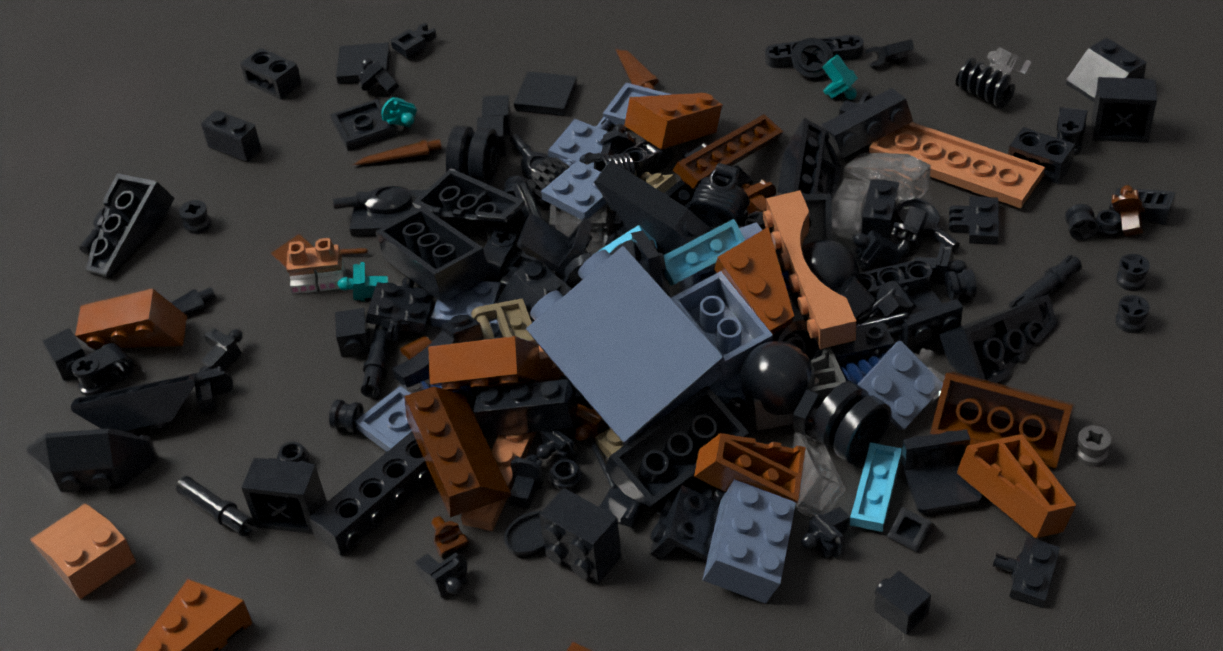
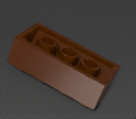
[930,371,1076,468]
[404,386,511,518]

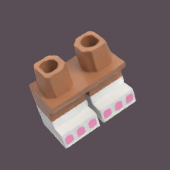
[287,238,346,294]

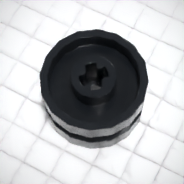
[446,125,499,186]
[811,381,892,464]

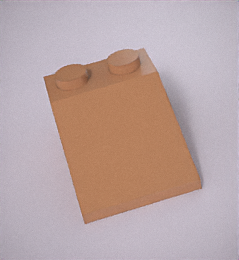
[30,503,136,600]

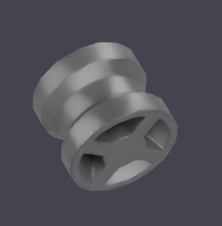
[1075,425,1112,467]

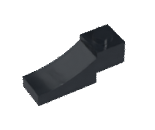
[392,314,484,388]

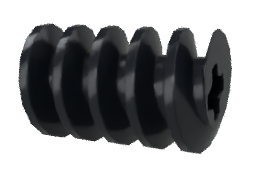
[955,57,1015,108]

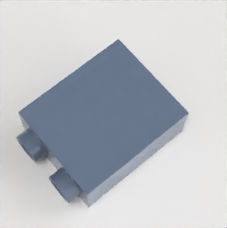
[526,246,728,445]

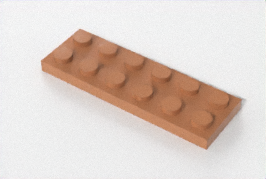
[869,122,1045,208]

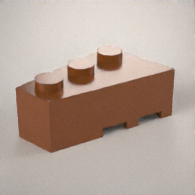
[624,93,723,149]
[714,227,794,337]
[75,289,187,349]
[428,336,541,391]
[694,433,806,503]
[957,434,1076,539]
[135,579,253,651]

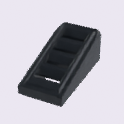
[1109,188,1176,225]

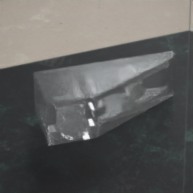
[845,153,931,200]
[832,179,870,237]
[793,432,846,517]

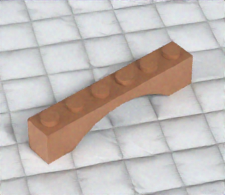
[763,190,856,349]

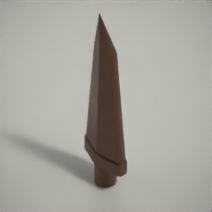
[615,49,659,90]
[352,139,442,165]

